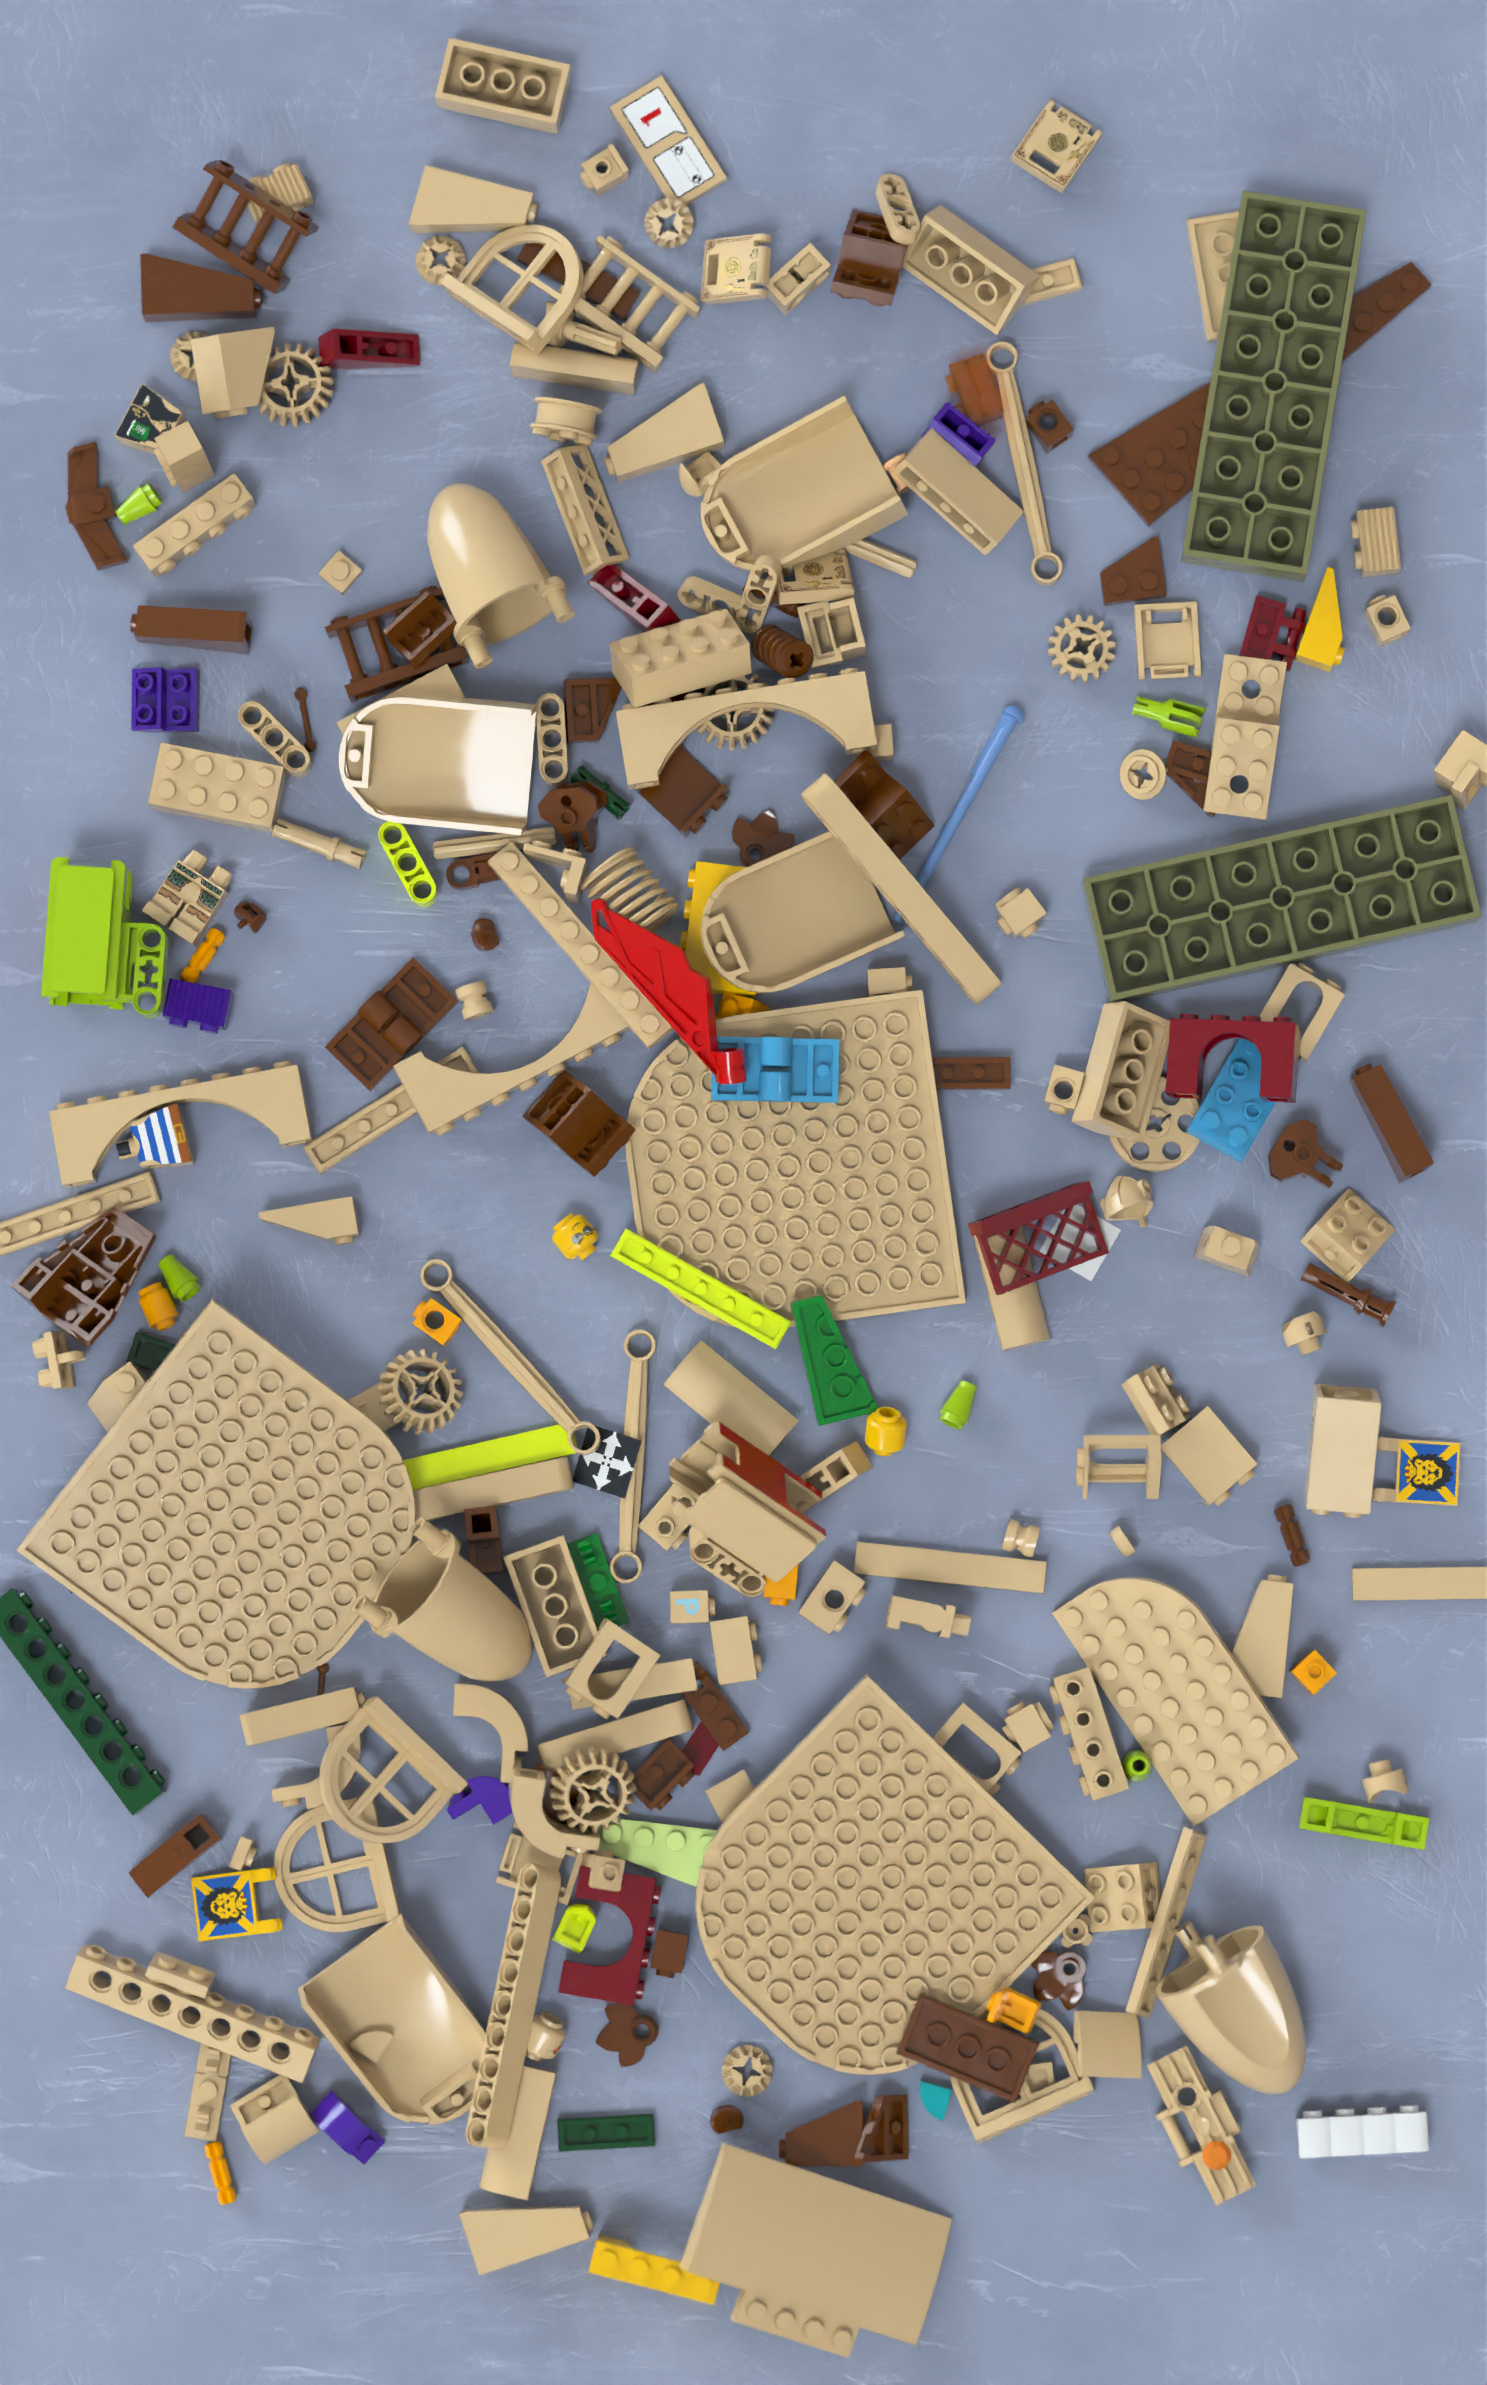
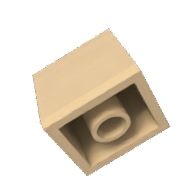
[191,327,275,419]
[87,1362,148,1432]

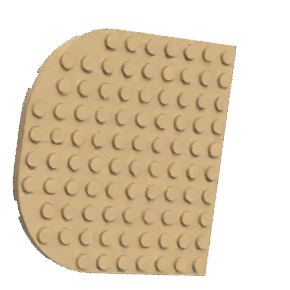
[625,990,966,1328]
[16,1299,415,1689]
[695,1674,1095,2075]

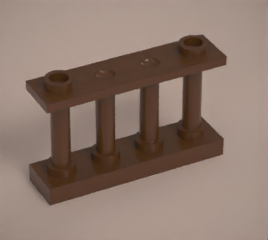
[172,160,319,294]
[325,586,469,703]

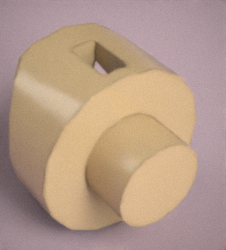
[1282,1311,1327,1356]
[1362,1759,1410,1803]

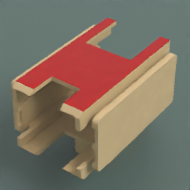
[669,1422,826,1597]

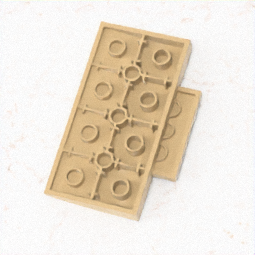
[679,2143,952,2358]

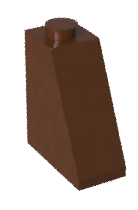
[779,2100,863,2167]

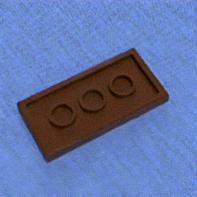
[896,1993,1040,2103]

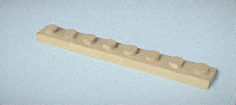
[487,842,673,1050]

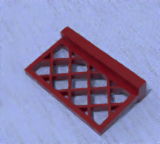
[968,1181,1109,1295]

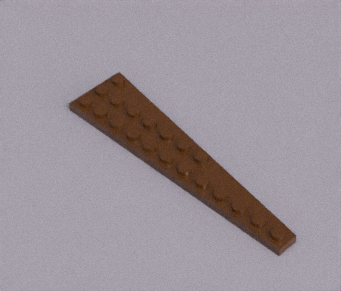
[1088,262,1432,527]

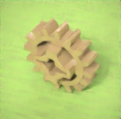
[1047,614,1116,684]

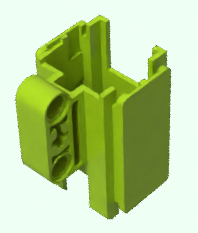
[41,857,169,1019]

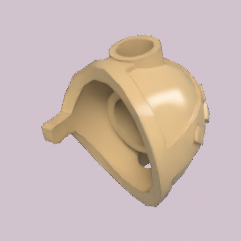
[1100,1176,1153,1228]

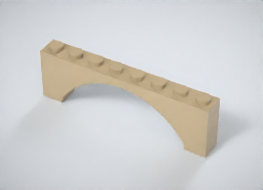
[616,668,877,790]
[394,983,634,1137]
[49,1061,313,1188]

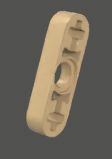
[875,174,921,245]

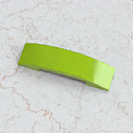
[1299,1797,1430,1850]

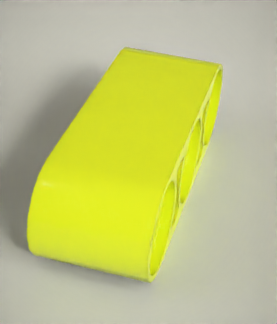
[378,821,438,908]

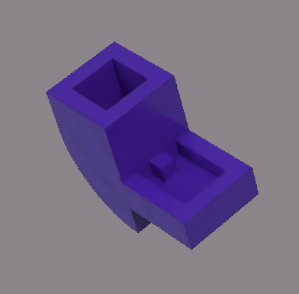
[446,1776,513,1825]
[310,2091,386,2164]

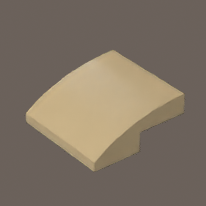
[1073,2011,1142,2079]

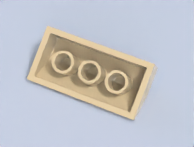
[903,205,1040,335]
[1072,1001,1170,1142]

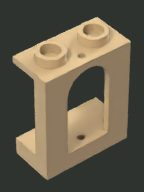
[1259,963,1345,1063]
[1076,1435,1162,1499]
[562,1617,661,1719]
[933,1703,1022,1797]

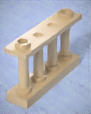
[555,235,700,373]

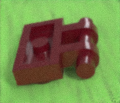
[1239,595,1307,671]

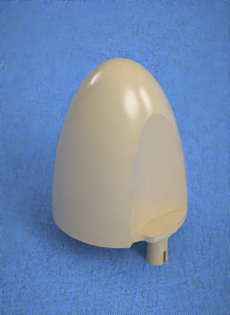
[427,483,575,669]
[352,1517,532,1681]
[1156,1921,1306,2095]

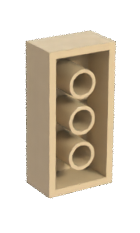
[435,38,572,134]
[609,609,752,708]
[148,743,287,833]
[504,1535,607,1678]

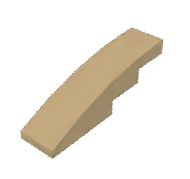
[570,1658,698,1710]

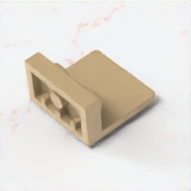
[523,841,589,904]
[1300,1189,1395,1282]
[1084,1862,1161,1933]

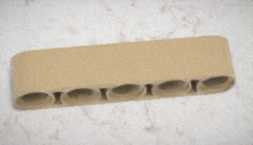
[536,1699,694,1769]

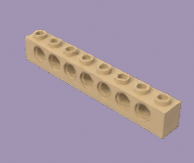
[65,1944,321,2083]

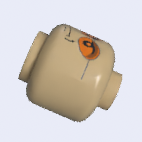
[526,2011,566,2062]

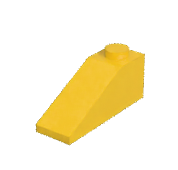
[1295,567,1345,672]

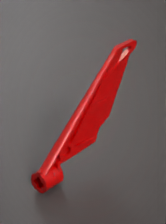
[591,898,747,1084]

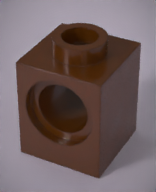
[1026,399,1074,454]
[650,1929,689,1978]

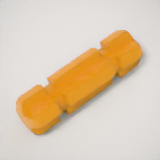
[180,927,226,983]
[204,2141,237,2205]

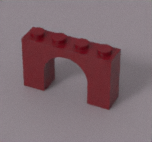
[1165,1013,1301,1103]
[558,1865,662,2006]

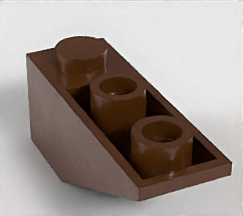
[129,1814,224,1898]

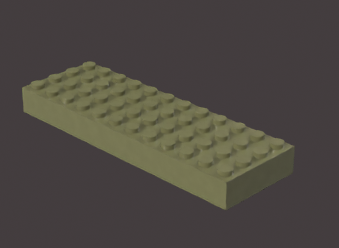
[1180,191,1367,583]
[1081,795,1482,1003]

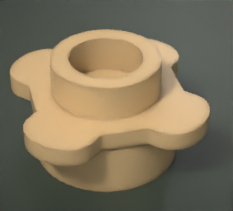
[1061,1914,1092,1948]

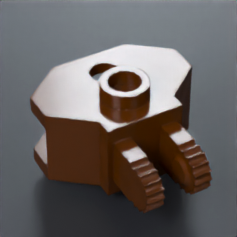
[538,781,609,852]
[1268,1119,1343,1188]

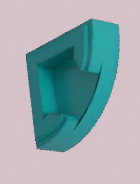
[919,2081,952,2121]

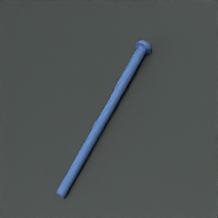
[893,705,1024,926]

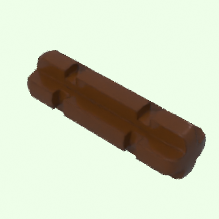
[1274,1505,1310,1567]

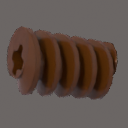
[751,625,814,678]

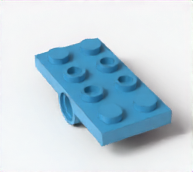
[711,1037,839,1103]
[1186,1038,1300,1163]

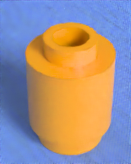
[138,1282,179,1332]

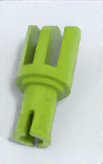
[1133,695,1206,738]

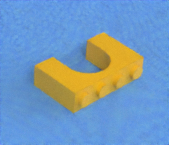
[680,861,757,998]
[588,2234,720,2305]

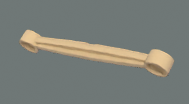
[986,342,1062,586]
[420,1259,601,1455]
[610,1330,656,1584]

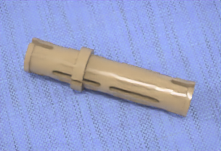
[272,818,367,869]

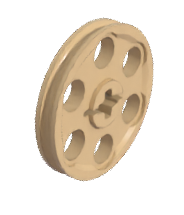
[1109,1077,1200,1172]

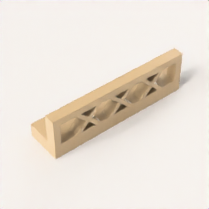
[541,445,630,576]

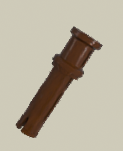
[1301,1262,1396,1327]

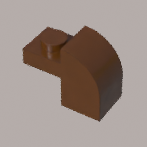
[464,1506,504,1575]

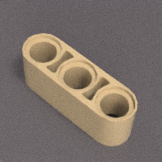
[536,693,569,788]
[238,701,312,778]

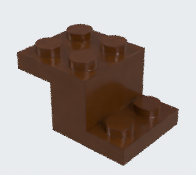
[830,209,907,306]
[834,750,935,860]
[522,1070,636,1177]

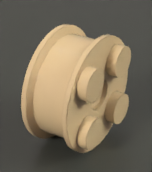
[529,397,602,446]

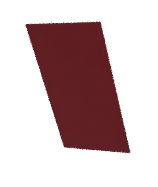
[682,1721,719,1776]

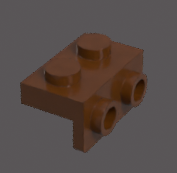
[383,590,457,667]
[631,1738,696,1811]

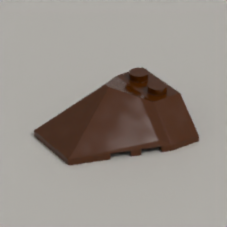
[11,1207,156,1347]

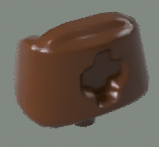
[234,901,267,933]
[471,918,499,952]
[710,2105,744,2134]

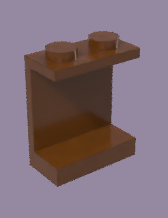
[634,744,729,837]

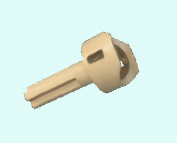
[545,301,623,356]

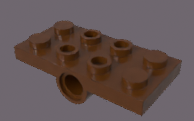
[325,958,459,1092]

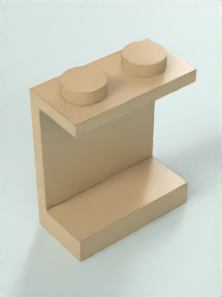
[1161,1406,1257,1506]

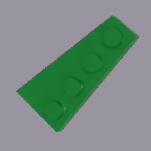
[790,1295,878,1426]

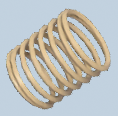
[581,847,678,932]

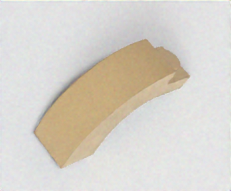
[453,1684,529,1783]
[271,1725,363,1810]
[509,1767,600,1858]

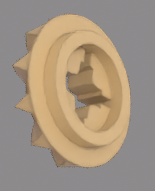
[644,198,694,249]
[416,236,465,286]
[170,331,208,381]
[1120,749,1168,800]
[722,2045,773,2097]

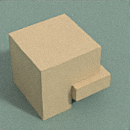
[797,598,866,670]
[1434,730,1487,811]

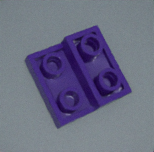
[131,667,199,733]

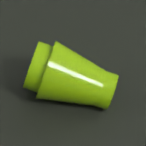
[115,483,163,525]
[158,1254,201,1302]
[939,1380,977,1430]
[1121,1750,1153,1782]

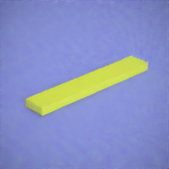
[610,1229,791,1349]
[403,1425,578,1490]

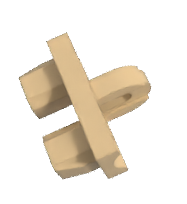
[32,1331,86,1389]

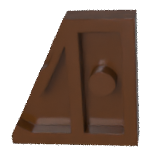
[1100,536,1167,606]
[563,678,622,743]
[1165,740,1215,818]
[854,2094,909,2163]

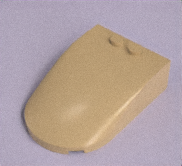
[701,395,909,572]
[339,696,537,835]
[700,831,905,993]
[298,1914,486,2125]

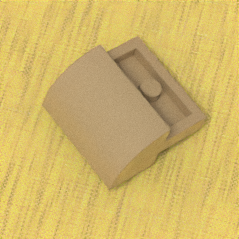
[1121,1363,1191,1435]
[230,2075,320,2165]

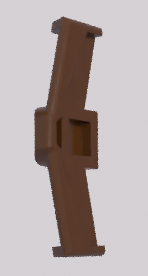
[65,442,128,571]

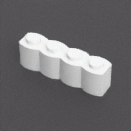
[1296,2105,1429,2158]

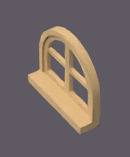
[440,224,583,355]
[319,1696,468,1844]
[273,1796,401,1932]
[950,2009,1094,2144]

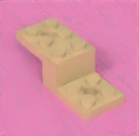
[1203,653,1287,820]

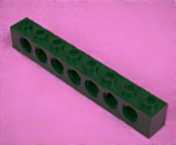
[0,1588,166,1816]

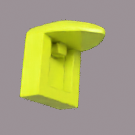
[551,1904,596,1954]

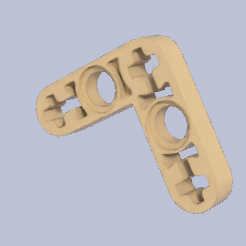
[678,555,782,633]

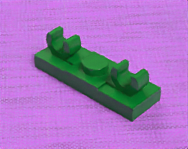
[567,1533,630,1631]

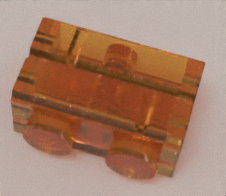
[944,354,1004,426]

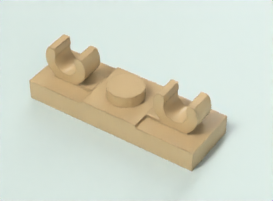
[184,2043,232,2142]

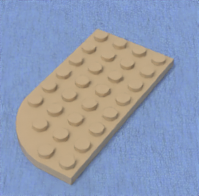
[1052,1577,1300,1826]

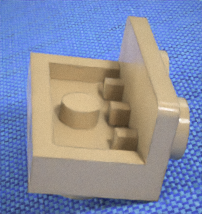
[145,1951,217,1999]

